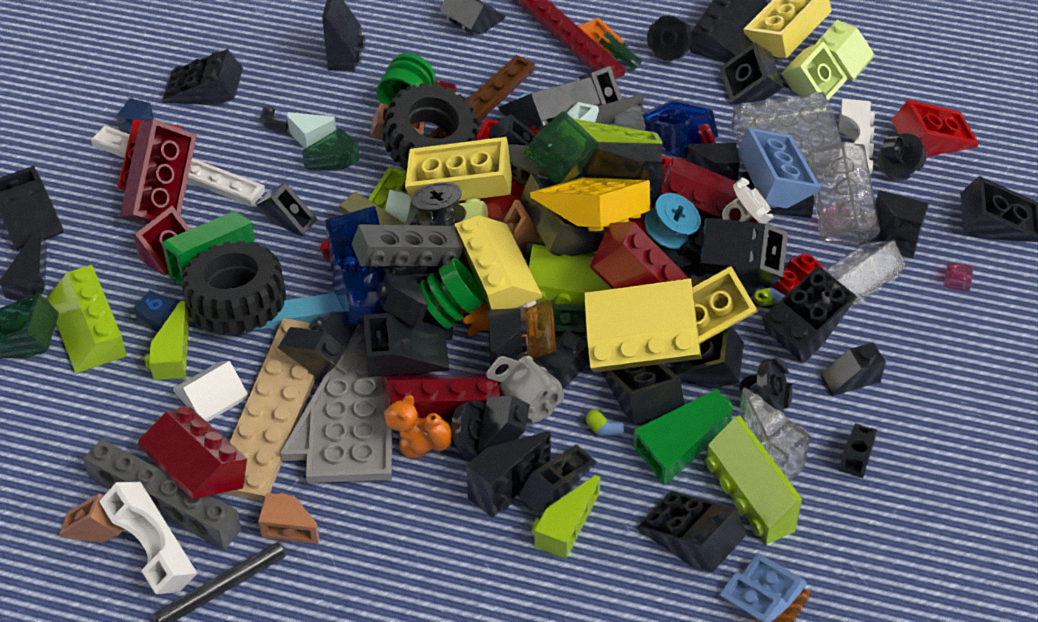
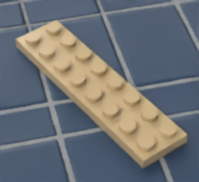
[221,318,316,502]

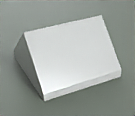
[173,361,249,422]

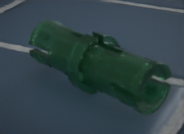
[599,32,642,71]

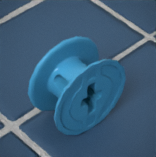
[644,193,701,249]

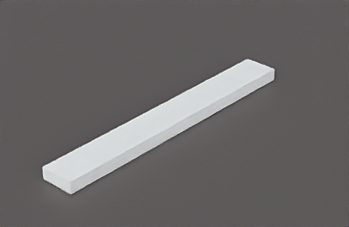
[91,125,265,207]

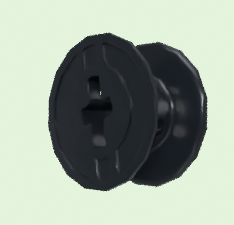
[411,182,466,227]

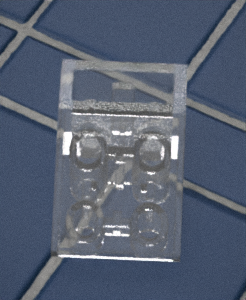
[738,388,811,482]

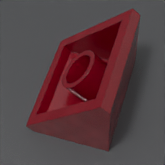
[133,205,190,275]

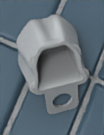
[486,356,564,423]

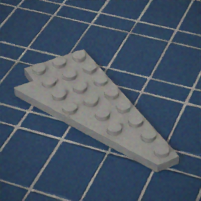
[281,304,393,483]

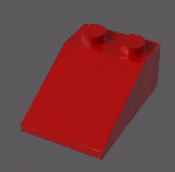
[891,100,979,157]

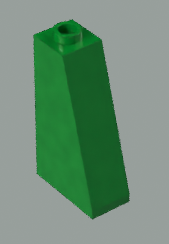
[162,211,255,286]
[633,389,733,485]

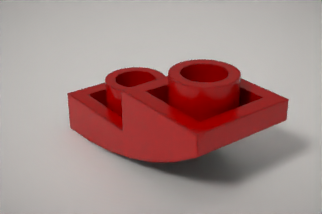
[771,252,824,296]

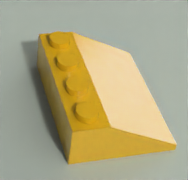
[530,177,650,231]

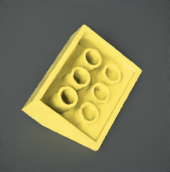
[585,279,701,372]

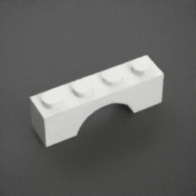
[836,99,875,184]
[99,482,197,594]

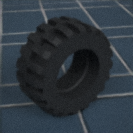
[382,83,478,170]
[181,241,286,335]

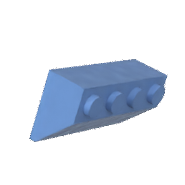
[738,128,821,208]

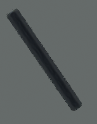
[152,542,287,622]

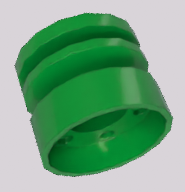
[376,53,436,105]
[418,258,486,329]

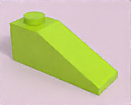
[145,301,190,380]
[532,475,601,559]

